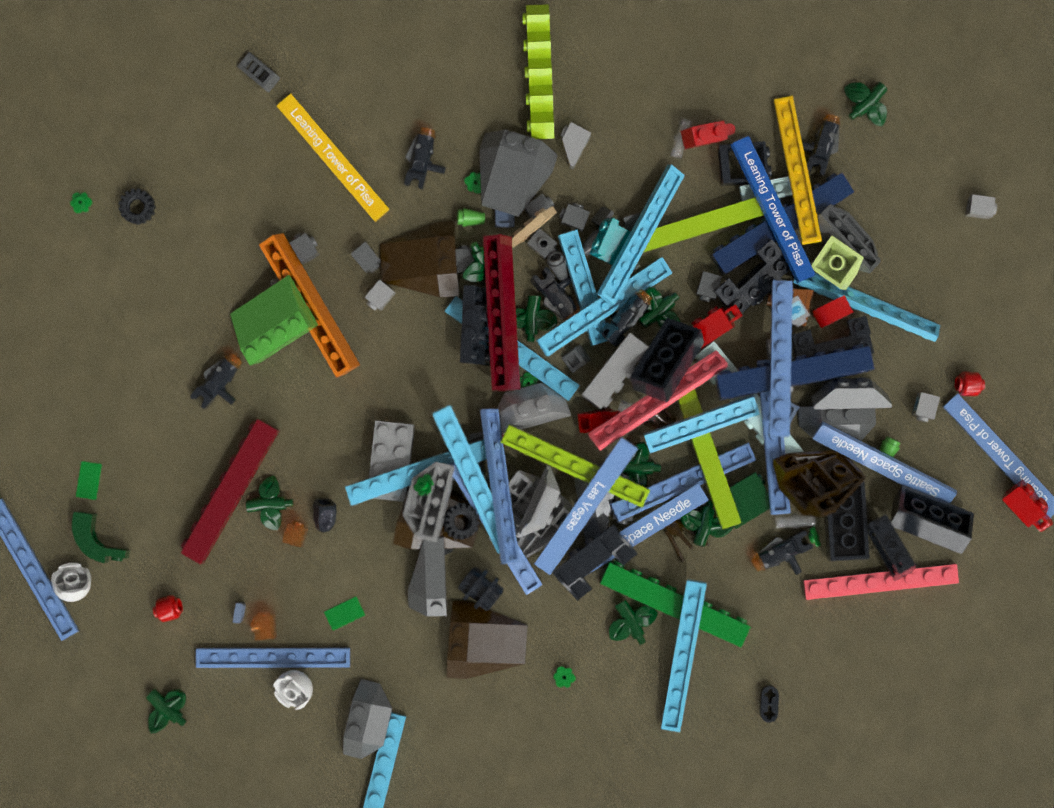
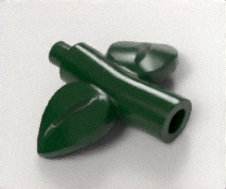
[844,82,888,126]
[462,242,486,282]
[638,287,680,329]
[516,295,557,342]
[621,441,661,487]
[246,476,294,530]
[680,500,734,547]
[609,600,658,645]
[146,688,187,734]

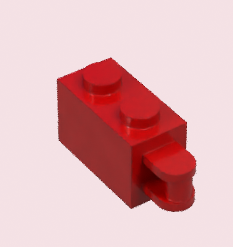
[680,120,735,150]
[691,304,743,348]
[1002,479,1053,532]

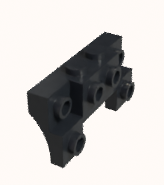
[713,239,790,318]
[460,285,490,366]
[791,316,875,358]
[552,524,638,601]

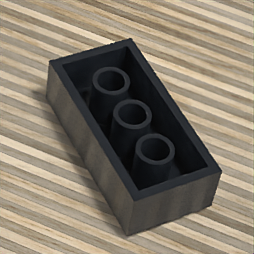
[630,317,704,403]
[824,481,870,561]
[890,485,974,554]

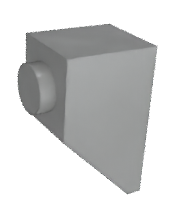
[560,122,591,169]

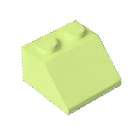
[811,236,864,290]

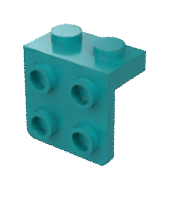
[589,218,630,265]

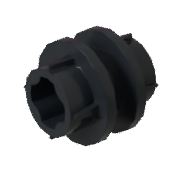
[458,566,504,611]

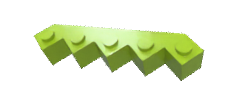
[523,4,554,139]

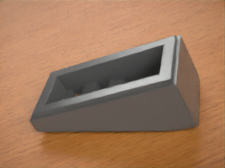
[237,52,280,92]

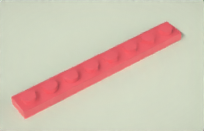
[588,350,728,451]
[803,564,959,600]

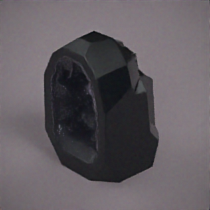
[313,498,337,533]

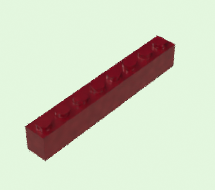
[483,234,520,391]
[181,419,280,565]

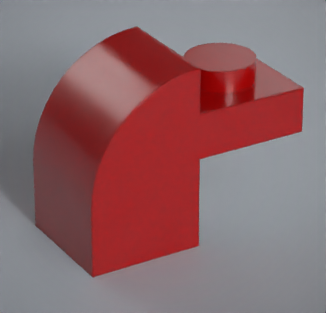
[812,295,853,328]
[577,409,621,433]

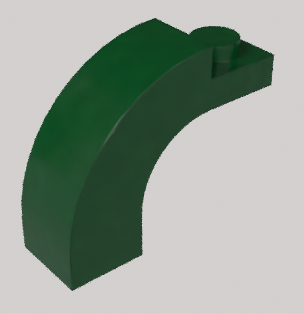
[72,511,130,563]

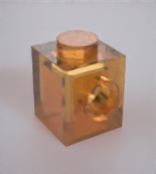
[282,521,309,548]
[251,611,277,640]

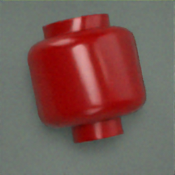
[954,371,985,397]
[153,595,183,622]

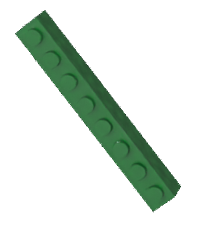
[599,560,751,648]

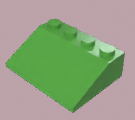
[230,275,318,366]

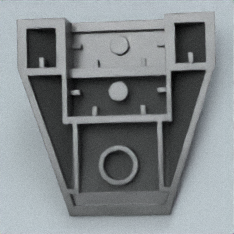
[479,130,558,217]

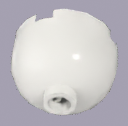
[51,563,91,602]
[273,670,313,710]

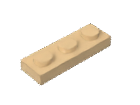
[512,206,557,248]

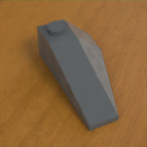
[575,464,615,541]
[408,536,447,616]

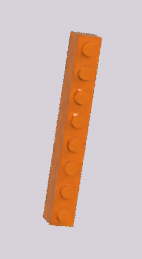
[259,233,360,378]

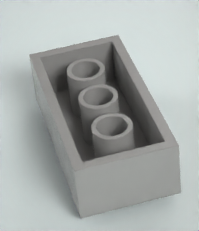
[581,333,648,410]
[369,421,415,502]

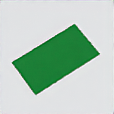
[76,461,102,500]
[324,596,365,631]

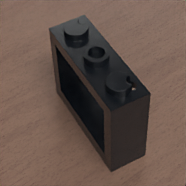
[868,514,916,581]

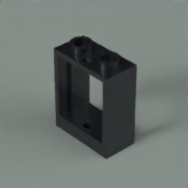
[718,141,772,186]

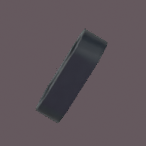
[760,685,779,723]

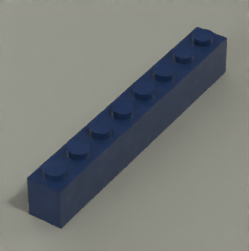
[711,173,854,275]
[715,344,875,401]

